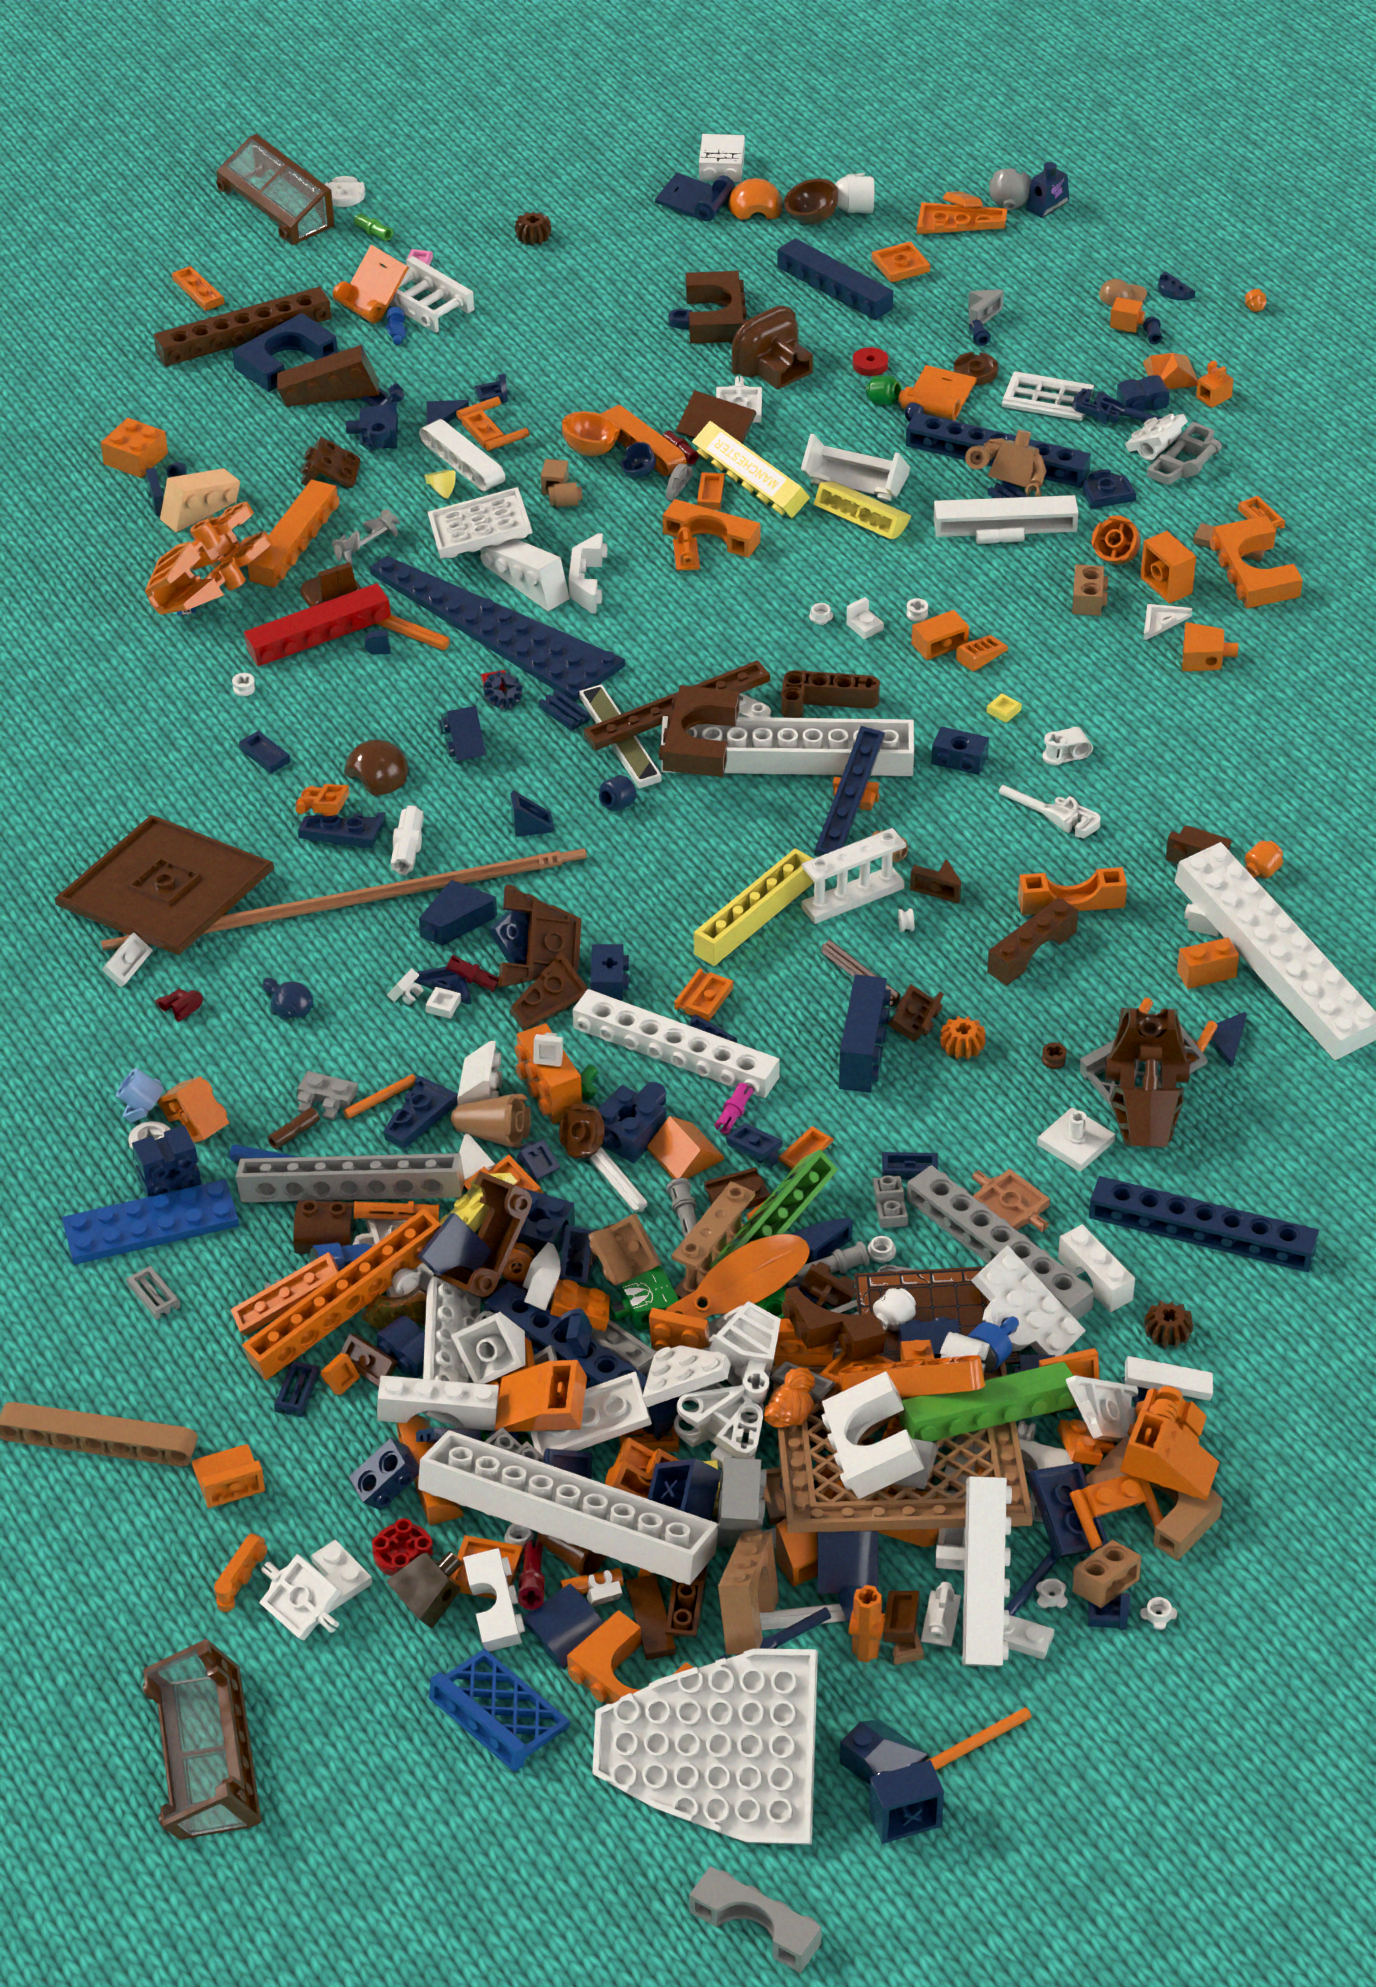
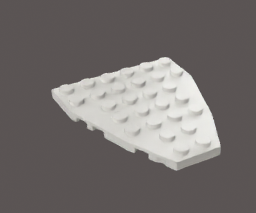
[592,1649,818,1845]

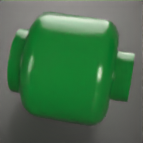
[866,376,901,405]

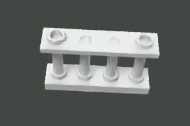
[389,256,474,333]
[802,828,906,924]

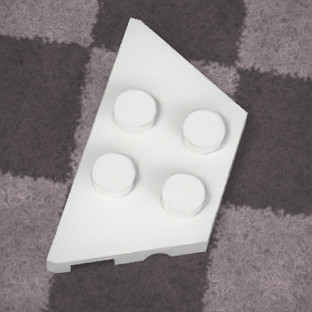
[1066,1375,1138,1443]

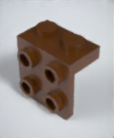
[300,437,360,488]
[1166,826,1231,864]

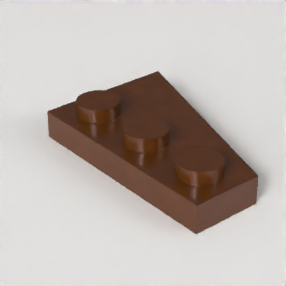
[509,952,588,1031]

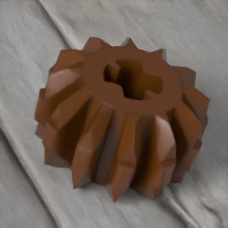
[515,211,552,245]
[1144,1300,1193,1349]

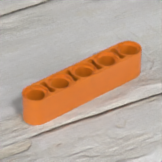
[600,405,687,476]
[839,1355,985,1398]

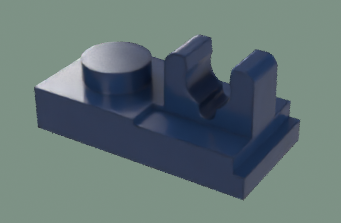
[726,1123,783,1168]

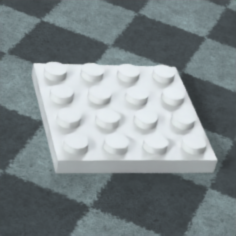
[428,487,532,559]

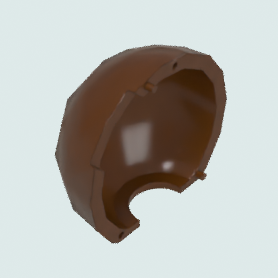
[784,179,838,225]
[344,739,409,795]

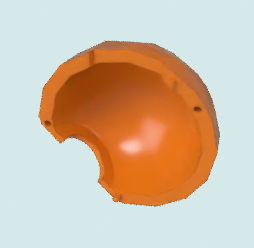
[728,178,783,220]
[562,411,620,457]

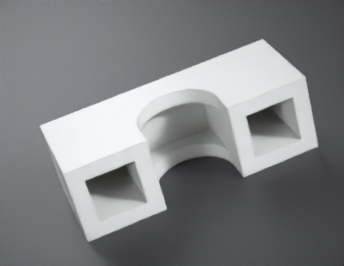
[1058,1224,1135,1313]
[463,1548,525,1652]

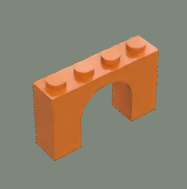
[1210,515,1303,609]
[567,1610,694,1704]

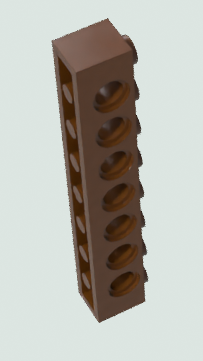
[154,286,332,367]

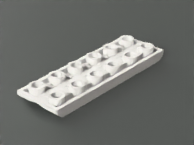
[422,1276,481,1429]

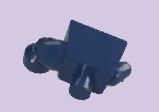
[346,383,404,451]

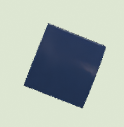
[817,1531,878,1593]
[523,1583,604,1670]

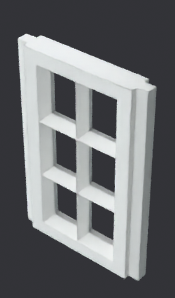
[1001,371,1094,421]

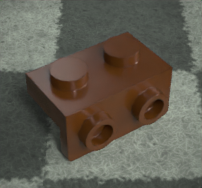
[888,984,944,1043]

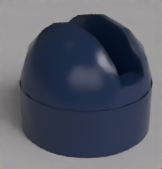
[904,402,924,422]
[166,462,187,478]

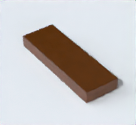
[626,1575,676,1660]

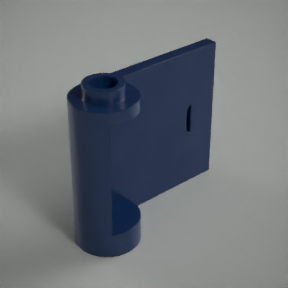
[655,172,735,221]

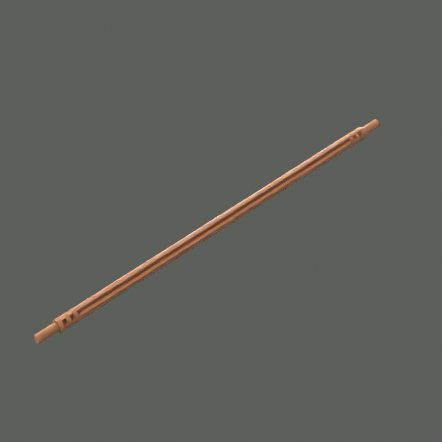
[101,848,587,951]

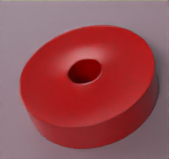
[852,347,889,376]

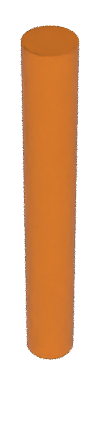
[343,1074,416,1119]

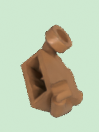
[965,429,1046,497]

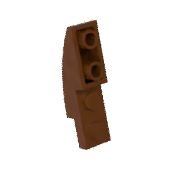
[665,1564,708,1638]

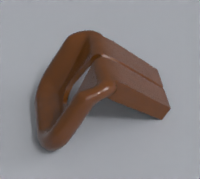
[300,562,362,607]

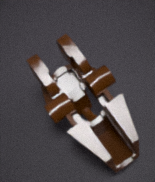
[1105,1008,1190,1147]

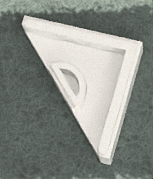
[1143,604,1192,640]
[459,1134,495,1187]

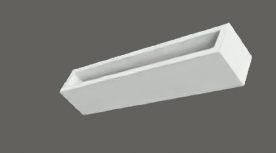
[933,495,1078,537]
[962,1476,1012,1667]

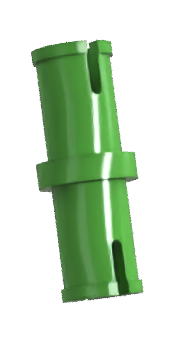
[354,213,393,241]

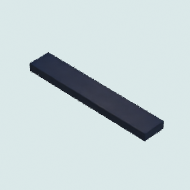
[814,726,885,857]

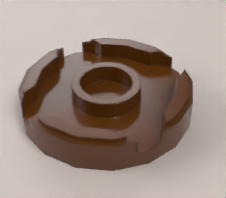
[953,352,998,385]
[559,1103,605,1159]

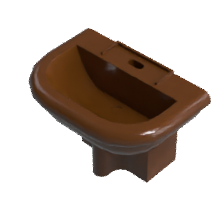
[731,305,813,390]

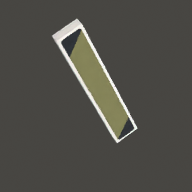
[579,684,662,789]

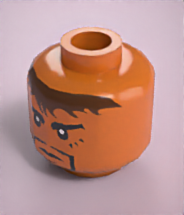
[502,1243,536,1283]

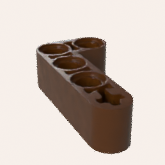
[781,670,880,718]

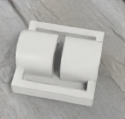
[1125,414,1188,460]

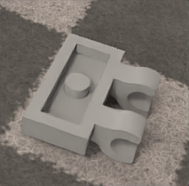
[297,1071,358,1120]

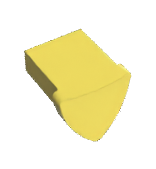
[424,470,456,498]

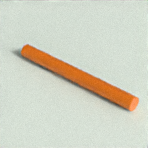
[927,1707,1031,1770]

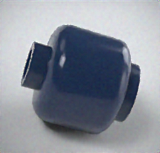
[599,775,636,811]

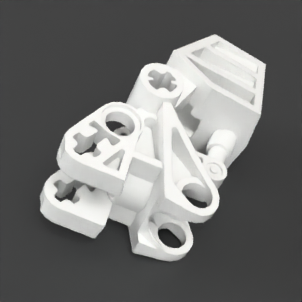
[674,1301,781,1469]

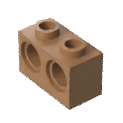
[1072,564,1108,616]
[1073,1540,1141,1608]

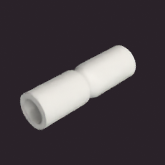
[976,527,1025,544]

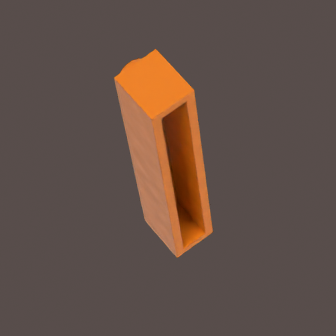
[248,479,339,588]

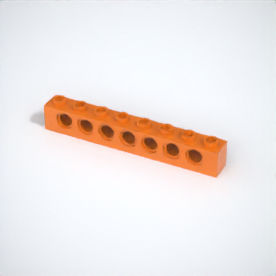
[242,1208,441,1381]

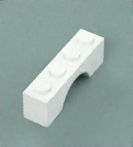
[377,1375,499,1431]

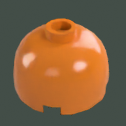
[1091,516,1141,565]

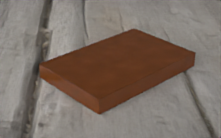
[676,390,757,444]

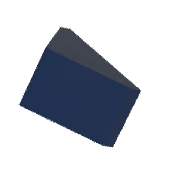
[510,791,554,837]

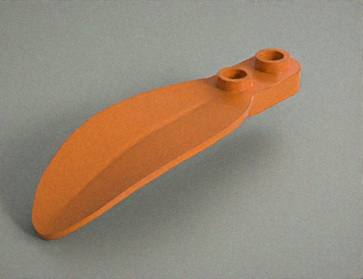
[665,1234,810,1320]

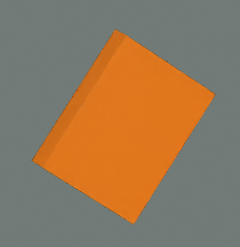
[647,1116,724,1179]

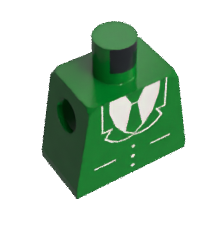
[609,1266,679,1330]

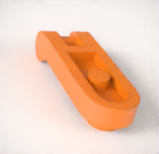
[214,1533,267,1612]

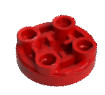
[372,1518,433,1576]

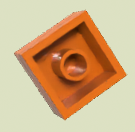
[101,417,168,478]
[1140,531,1196,604]

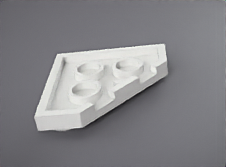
[642,1345,731,1407]

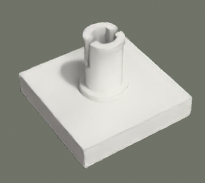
[1037,1107,1115,1172]

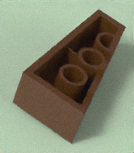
[277,345,379,407]

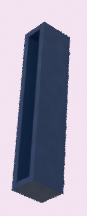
[777,238,893,320]

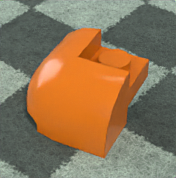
[605,1438,679,1499]

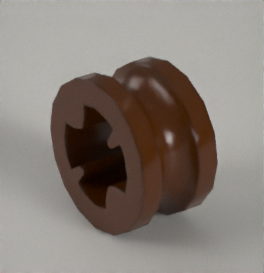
[1042,1042,1067,1069]

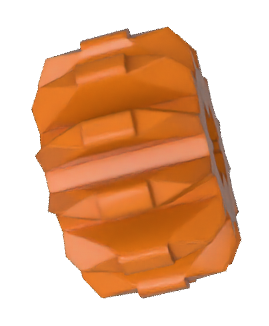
[940,1016,986,1060]

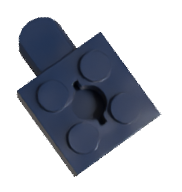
[597,1082,666,1163]
[515,1188,575,1256]

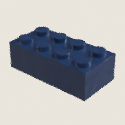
[839,974,891,1093]

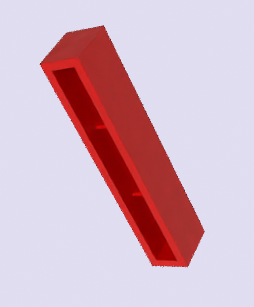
[244,583,391,667]

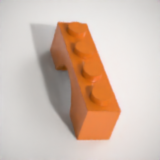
[663,499,760,558]
[1018,867,1127,915]

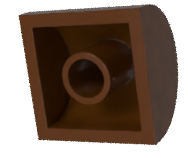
[293,1200,357,1254]

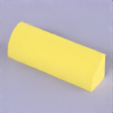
[813,481,911,539]

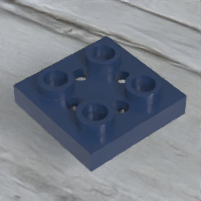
[488,911,529,965]

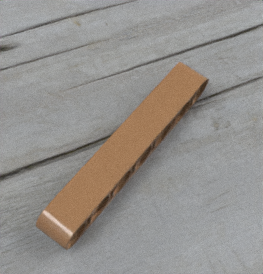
[0,1402,198,1467]

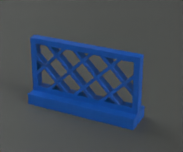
[429,1648,570,1772]

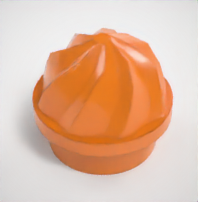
[1245,289,1267,312]

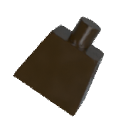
[386,1551,463,1629]

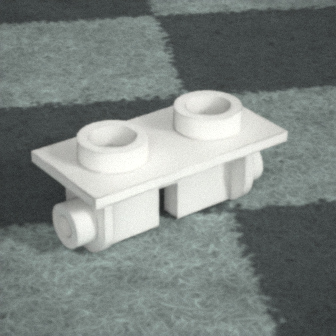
[921,1582,961,1647]

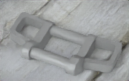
[1147,422,1222,485]

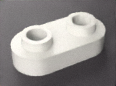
[738,693,771,718]

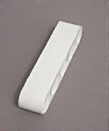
[419,419,505,491]

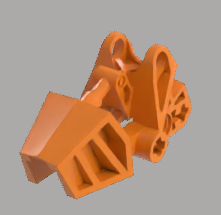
[145,502,272,615]

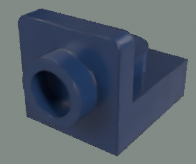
[515,1139,560,1182]

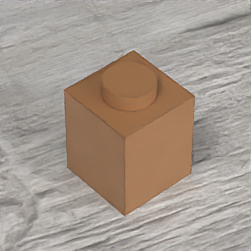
[541,459,569,495]

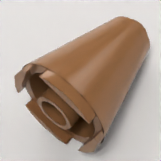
[451,1093,531,1149]

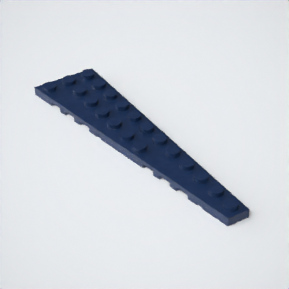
[370,556,625,702]

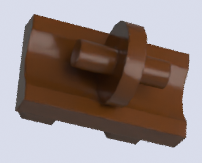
[799,1262,856,1313]

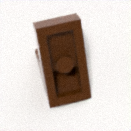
[910,860,961,904]

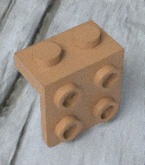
[589,1214,662,1285]

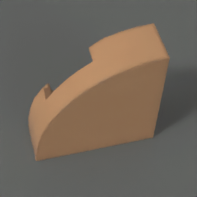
[893,1630,924,1665]

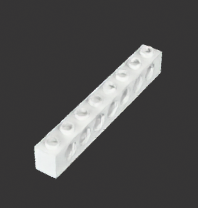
[573,989,780,1098]

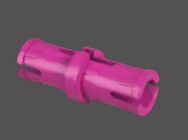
[714,1083,753,1134]

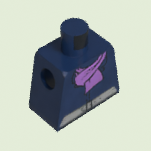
[1026,162,1069,218]

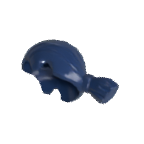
[262,977,313,1021]

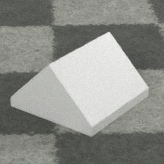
[451,1312,525,1384]

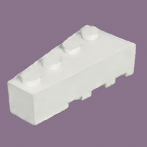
[480,538,570,611]

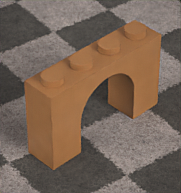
[1086,1437,1223,1561]
[718,1529,779,1654]

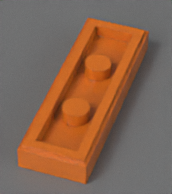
[172,266,225,311]

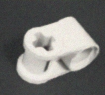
[1042,727,1093,765]

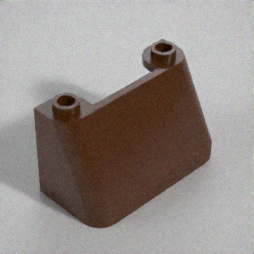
[433,1171,532,1297]

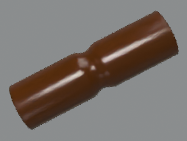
[267,1107,320,1150]

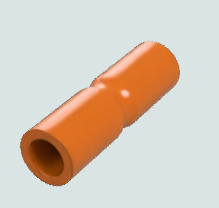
[560,1568,624,1595]

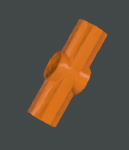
[849,1585,885,1663]

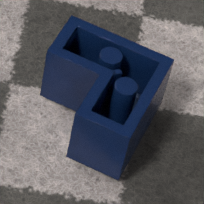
[438,706,486,762]

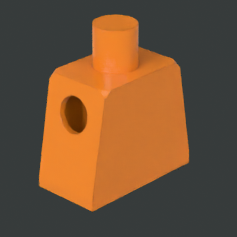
[1182,622,1238,671]

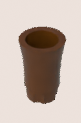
[537,1532,606,1576]

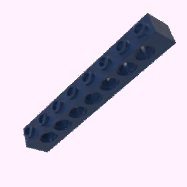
[906,412,1091,488]
[1089,1176,1319,1273]
[485,1281,679,1441]

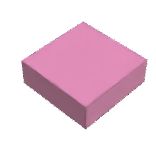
[406,249,433,266]

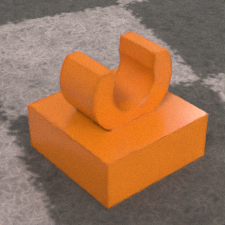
[320,1353,360,1395]

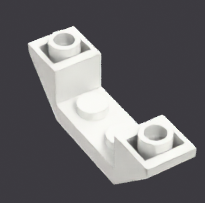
[569,534,607,613]

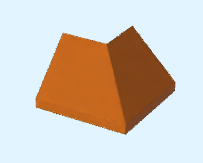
[1143,353,1198,389]

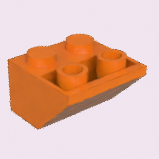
[776,1518,818,1587]

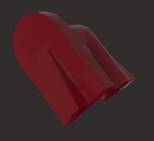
[155,989,203,1022]

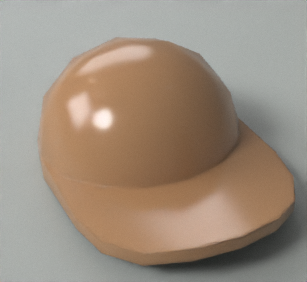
[1099,278,1147,306]

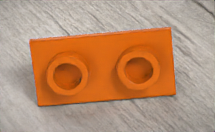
[673,527,700,571]

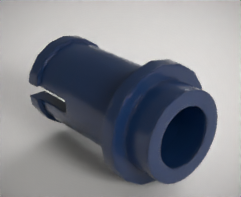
[1143,316,1163,344]
[969,320,990,346]

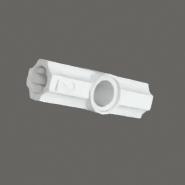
[391,806,424,875]

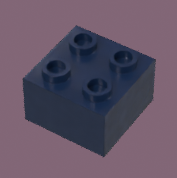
[647,1458,722,1521]
[869,1760,944,1844]

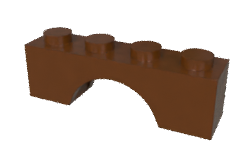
[987,897,1078,986]

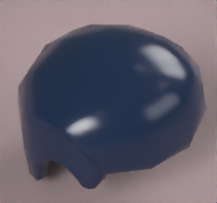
[621,442,656,479]

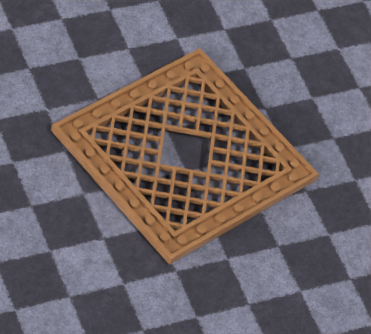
[771,1361,1033,1533]

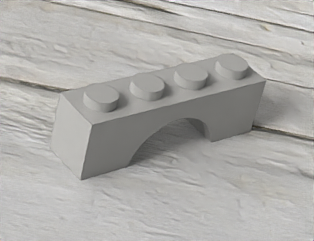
[689,1866,821,1973]

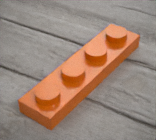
[231,1252,339,1336]

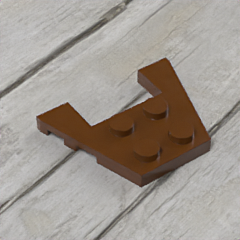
[498,885,582,988]

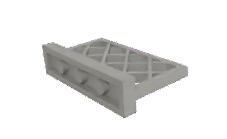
[1080,1008,1208,1112]

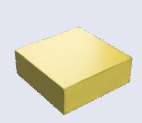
[987,694,1022,723]

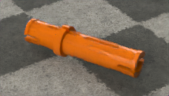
[354,1201,439,1221]

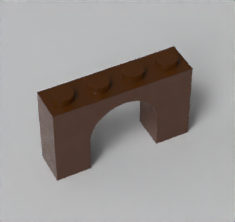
[686,271,747,344]
[659,685,740,777]

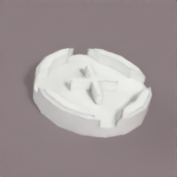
[324,176,366,207]

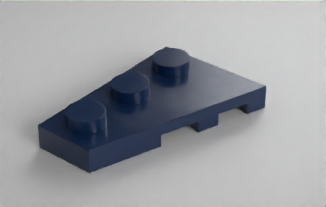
[298,812,386,848]
[383,1075,458,1149]

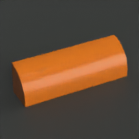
[396,1415,464,1526]

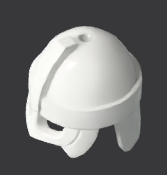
[835,173,874,214]

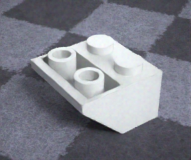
[457,1041,502,1105]

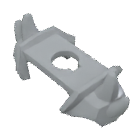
[331,509,400,564]

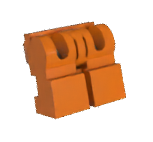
[1127,1386,1207,1443]

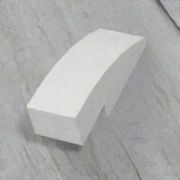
[523,1242,561,1310]

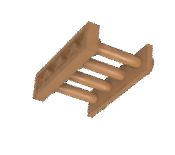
[671,1181,755,1307]

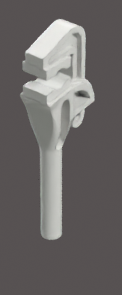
[999,785,1100,839]

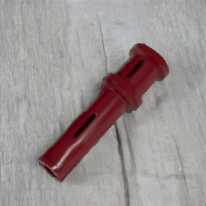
[518,1540,545,1610]

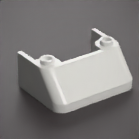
[801,433,910,502]

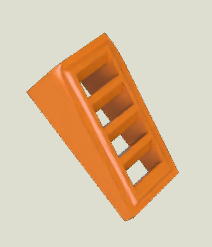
[956,635,1008,672]

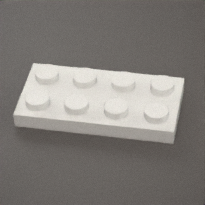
[530,1371,652,1457]

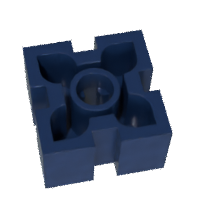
[132,1125,201,1197]

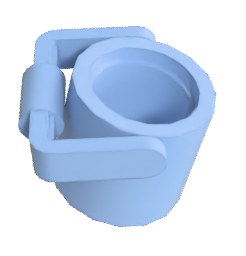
[116,1068,164,1123]

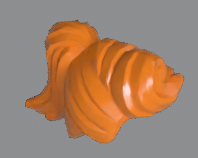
[763,1367,816,1428]

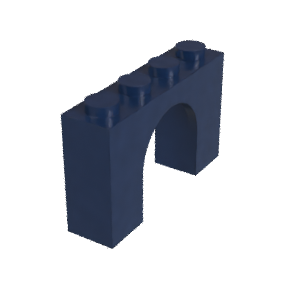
[232,313,338,392]

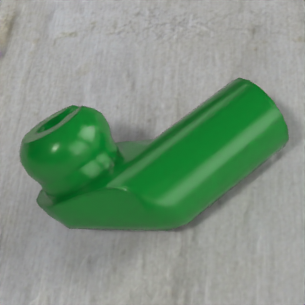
[580,1064,598,1100]

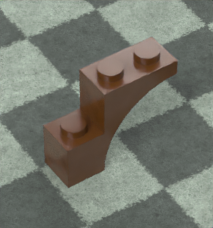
[782,1286,886,1361]

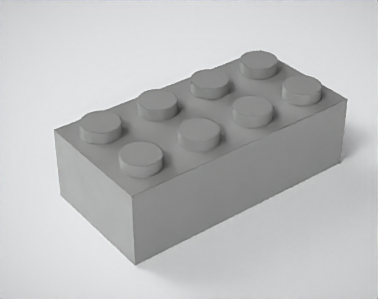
[716,1457,766,1547]

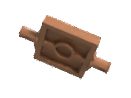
[972,1169,1050,1232]

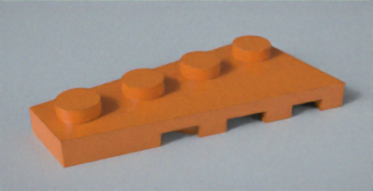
[917,202,1007,234]

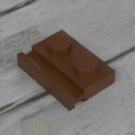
[704,1167,770,1210]

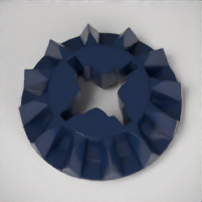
[483,671,523,709]

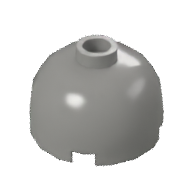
[989,168,1032,210]

